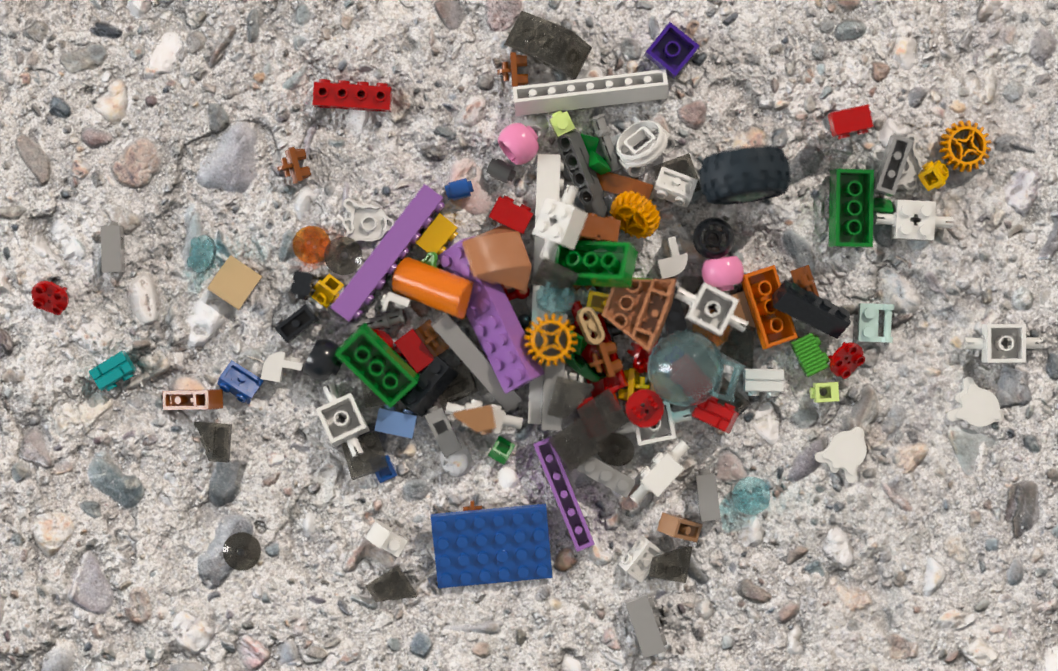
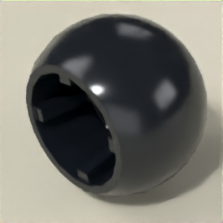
[693,217,734,259]
[303,339,343,381]

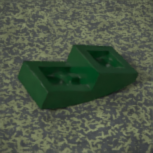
[565,353,606,382]

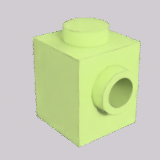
[549,110,575,139]

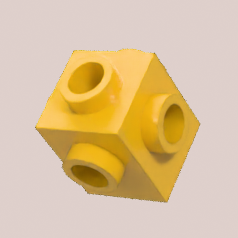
[918,160,949,191]
[312,273,344,309]

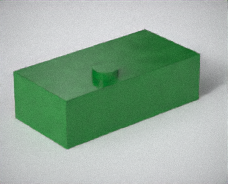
[829,169,874,248]
[551,241,638,288]
[335,322,419,408]

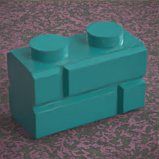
[89,351,137,392]

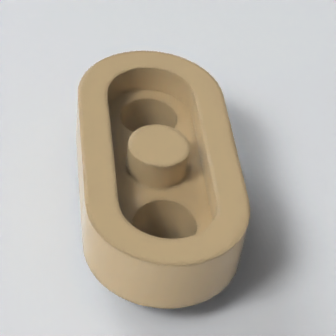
[576,307,605,345]

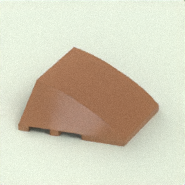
[462,225,532,294]
[602,279,677,353]

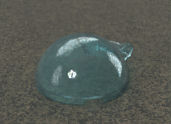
[648,330,745,407]

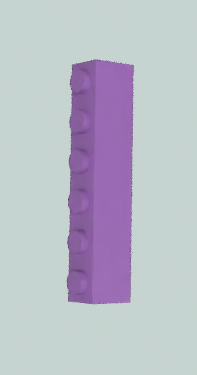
[533,436,595,552]

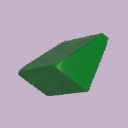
[581,134,599,154]
[589,150,611,175]
[873,198,893,213]
[566,330,587,355]
[488,436,515,465]

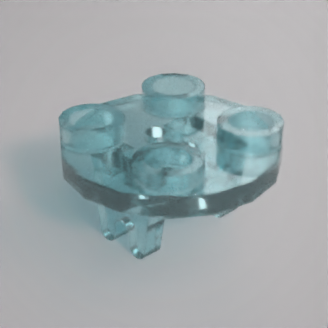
[187,235,220,273]
[536,281,575,316]
[732,477,770,515]

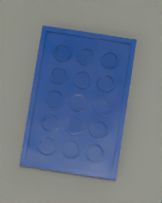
[431,504,553,588]

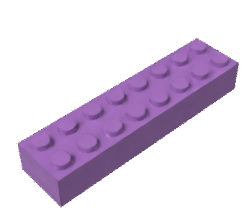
[330,184,445,322]
[438,236,545,394]

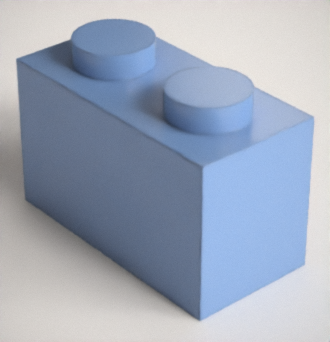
[374,405,418,439]

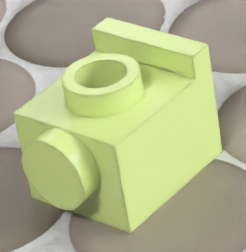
[809,381,839,403]

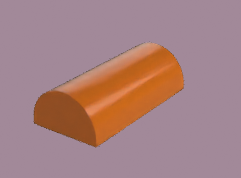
[392,257,474,319]
[741,265,798,350]

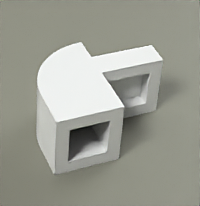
[656,236,688,279]
[261,352,305,382]
[366,519,408,557]

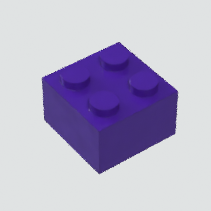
[644,22,700,79]

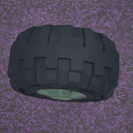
[699,145,791,205]

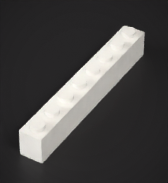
[512,69,668,116]

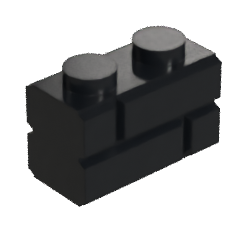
[290,271,317,300]
[275,304,319,343]

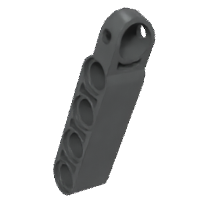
[557,131,608,217]

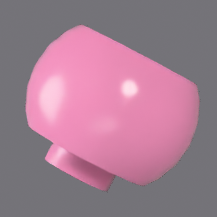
[498,123,539,165]
[702,256,744,291]

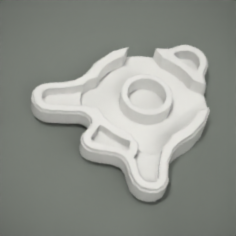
[871,134,922,191]
[342,198,395,247]
[947,376,1004,427]
[814,427,867,483]

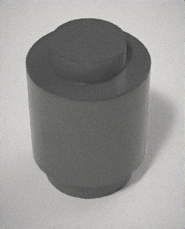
[486,159,516,184]

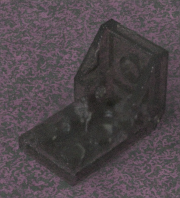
[504,11,592,80]

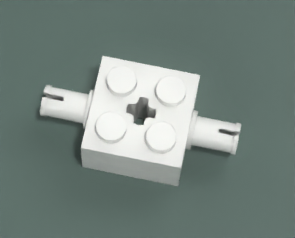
[532,185,588,262]
[874,200,954,241]
[674,283,749,336]
[963,324,1043,363]
[316,383,370,458]
[445,399,523,434]
[614,400,692,446]
[629,440,690,504]

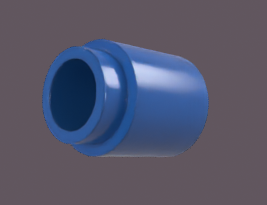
[445,178,474,201]

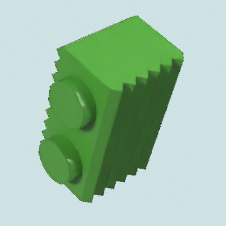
[790,333,830,377]

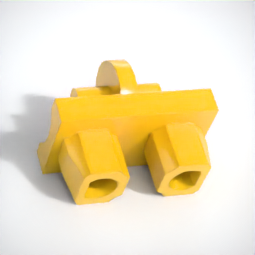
[618,368,650,401]

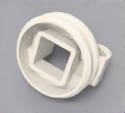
[616,120,675,177]

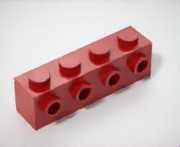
[312,79,392,112]

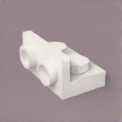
[652,167,698,207]
[380,291,413,311]
[619,535,665,583]

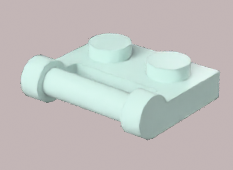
[857,303,894,343]

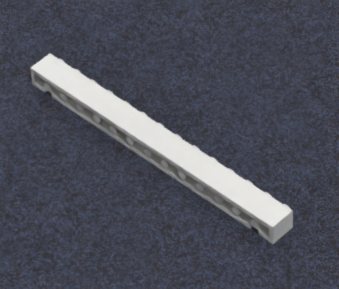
[528,154,564,424]

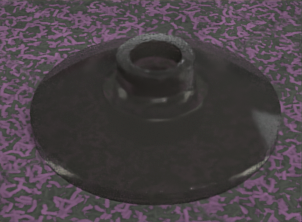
[324,237,363,275]
[597,433,635,466]
[223,532,261,571]

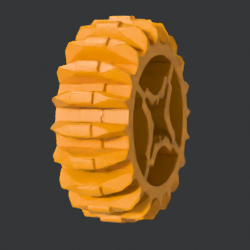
[939,120,991,172]
[610,190,661,239]
[524,314,577,366]

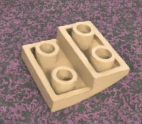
[207,255,262,310]

